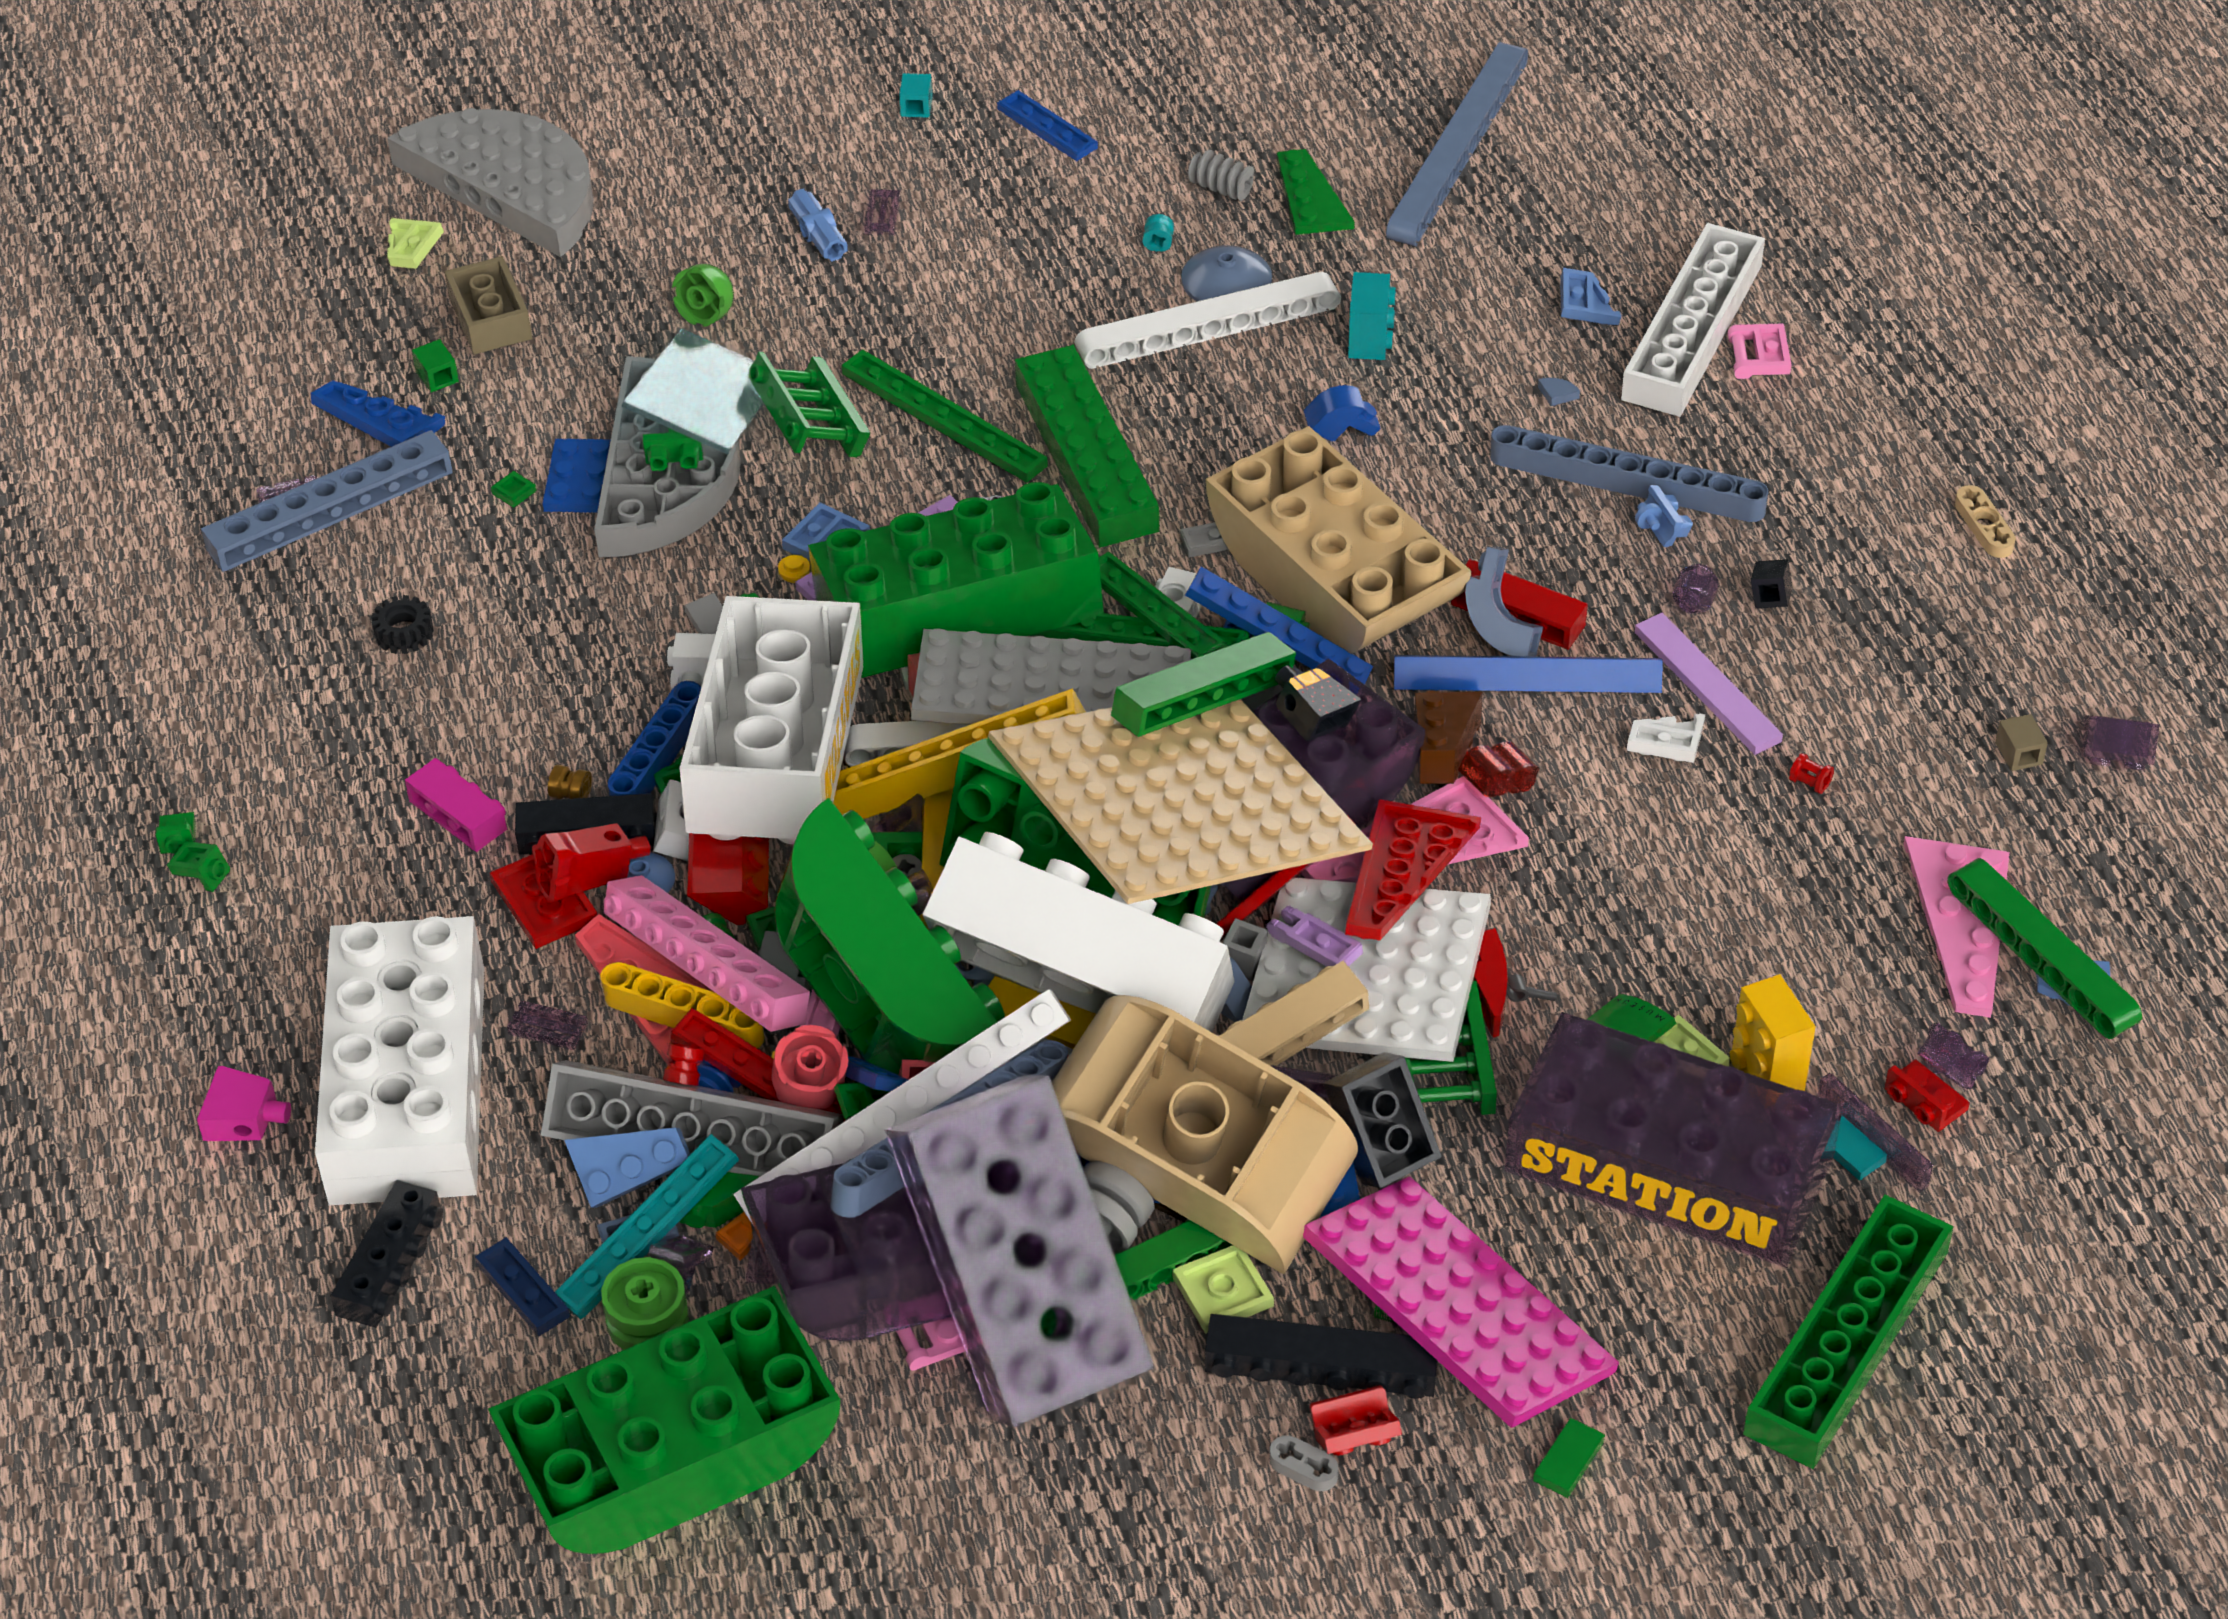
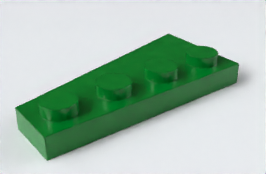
[1277,149,1355,235]

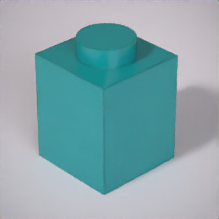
[899,73,933,118]

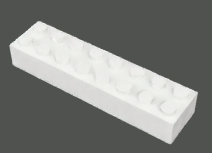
[1621,223,1765,417]

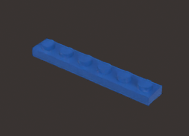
[1185,566,1373,695]

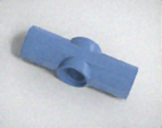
[788,188,848,262]

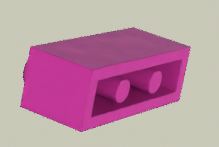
[405,758,507,852]

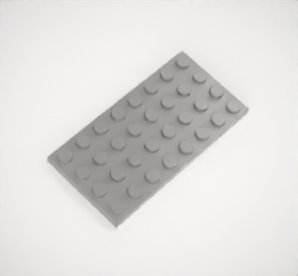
[911,629,1191,724]

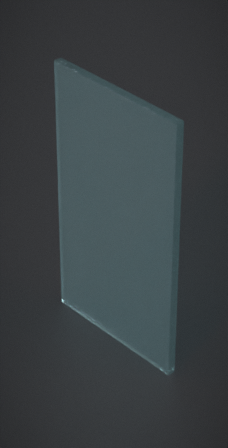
[621,328,764,454]

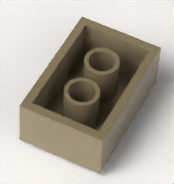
[444,256,532,355]

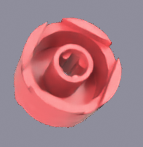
[771,1025,848,1109]

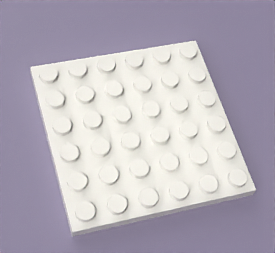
[1242,878,1491,1062]

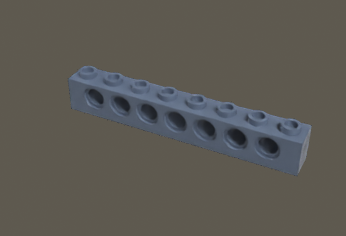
[201,430,453,572]

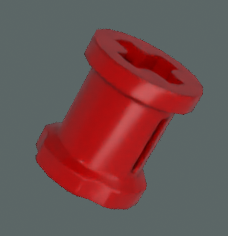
[1789,753,1834,794]

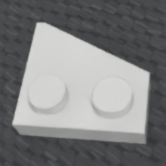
[1627,714,1705,763]

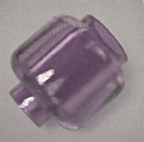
[1672,564,1719,613]

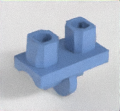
[1635,485,1693,547]

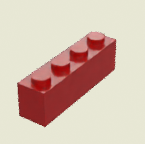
[1451,559,1588,650]

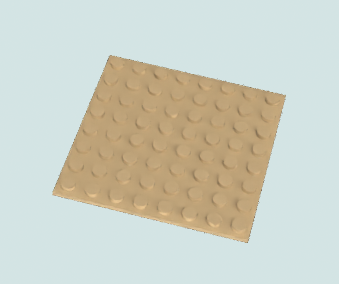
[988,699,1373,904]

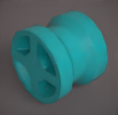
[1142,214,1174,252]

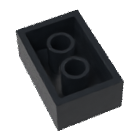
[1323,1052,1442,1188]

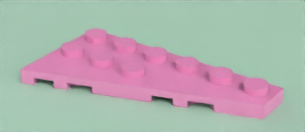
[1301,775,1529,883]
[1903,836,2010,1018]

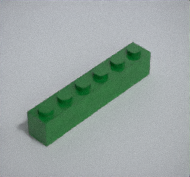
[1111,632,1296,737]

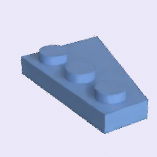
[564,1128,691,1208]

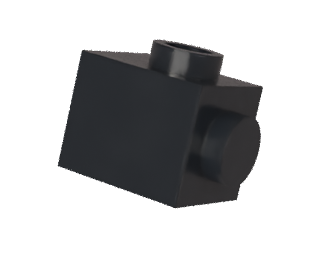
[1751,559,1793,609]

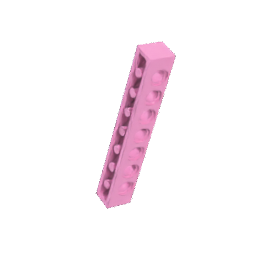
[604,875,810,1032]

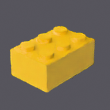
[1730,974,1816,1107]

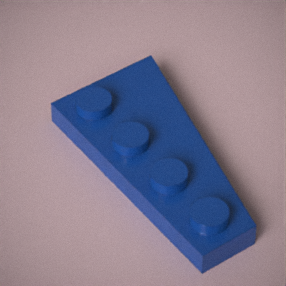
[311,380,445,447]

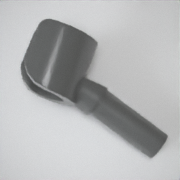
[1507,974,1557,1002]

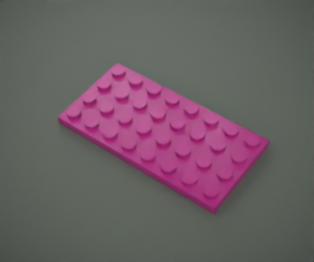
[1303,1176,1619,1428]

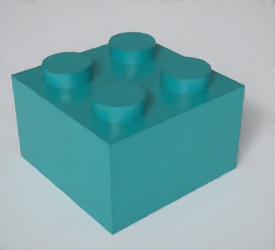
[1348,272,1396,360]

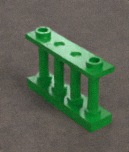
[748,351,871,457]
[1404,981,1497,1115]

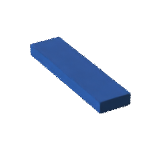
[997,90,1098,161]
[846,1056,909,1092]

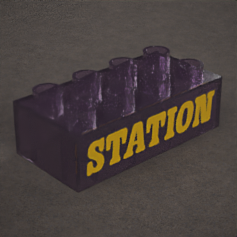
[1505,1012,1843,1268]

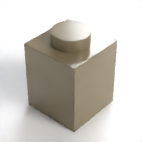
[1995,714,2048,771]

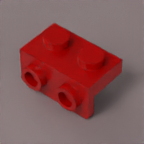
[1309,1385,1402,1455]

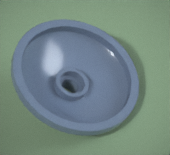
[1181,245,1272,302]

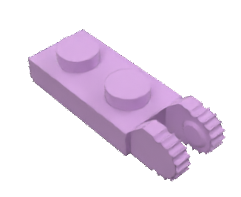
[1266,906,1363,967]

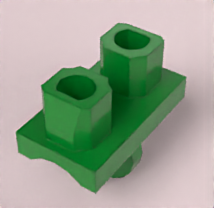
[643,423,704,471]

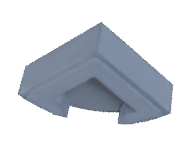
[1538,378,1580,406]

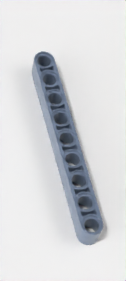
[1490,425,1768,522]
[830,1040,1068,1218]

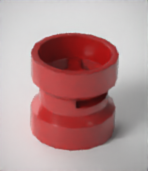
[663,1043,705,1086]

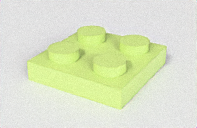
[1173,1245,1274,1334]

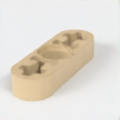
[1955,485,2016,558]

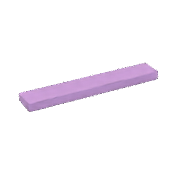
[1635,613,1783,755]

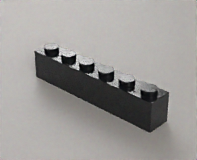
[1205,1314,1438,1399]

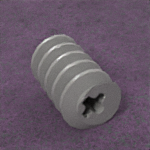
[1188,149,1254,201]

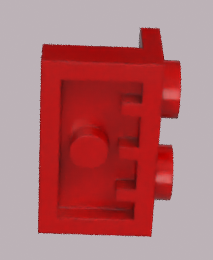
[1884,1059,1970,1132]

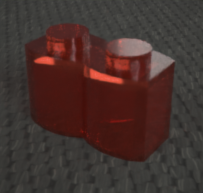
[1458,742,1540,797]

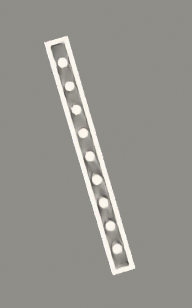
[733,989,1071,1226]

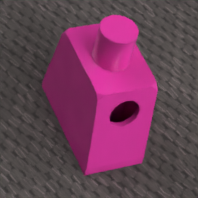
[197,1066,291,1141]

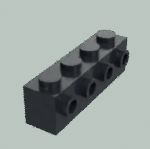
[330,1180,443,1328]

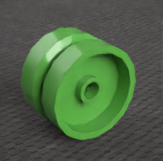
[601,1257,689,1350]

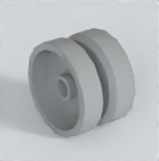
[1058,1161,1155,1255]

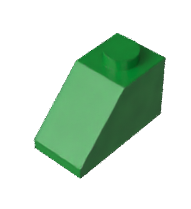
[679,1172,759,1228]

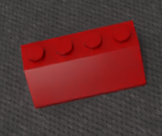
[687,833,769,925]

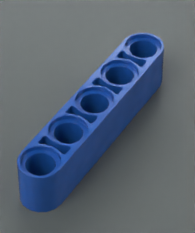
[607,681,701,796]

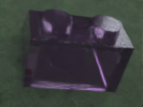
[2082,714,2160,771]

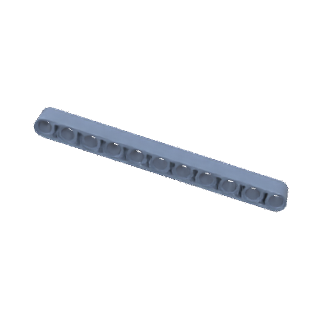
[1386,42,1528,246]

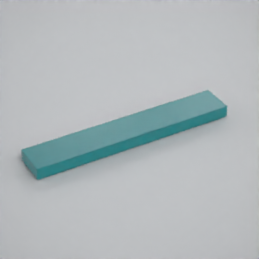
[555,1134,739,1320]

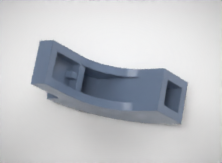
[1465,546,1543,657]

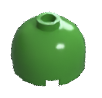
[672,264,734,327]

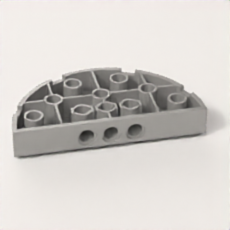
[387,108,594,257]
[594,356,741,557]

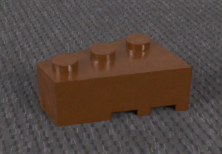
[1414,691,1482,784]

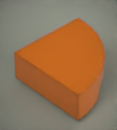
[715,1212,753,1261]

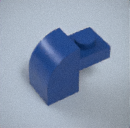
[1303,385,1381,441]

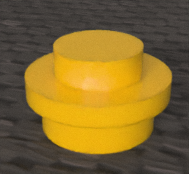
[778,555,810,583]

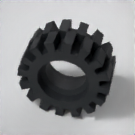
[371,595,434,654]

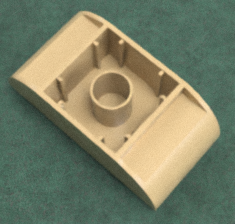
[1206,426,1471,654]
[1026,995,1358,1275]

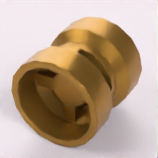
[548,765,592,799]

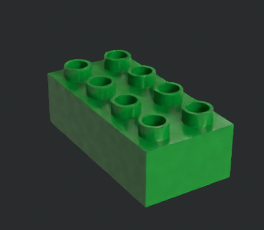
[808,482,1104,678]

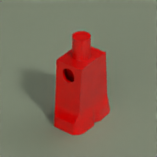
[532,823,650,904]

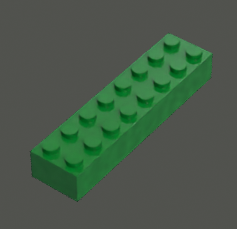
[1015,344,1160,548]
[1743,1194,1954,1470]

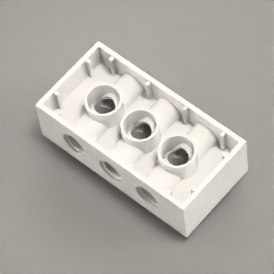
[315,916,484,1206]

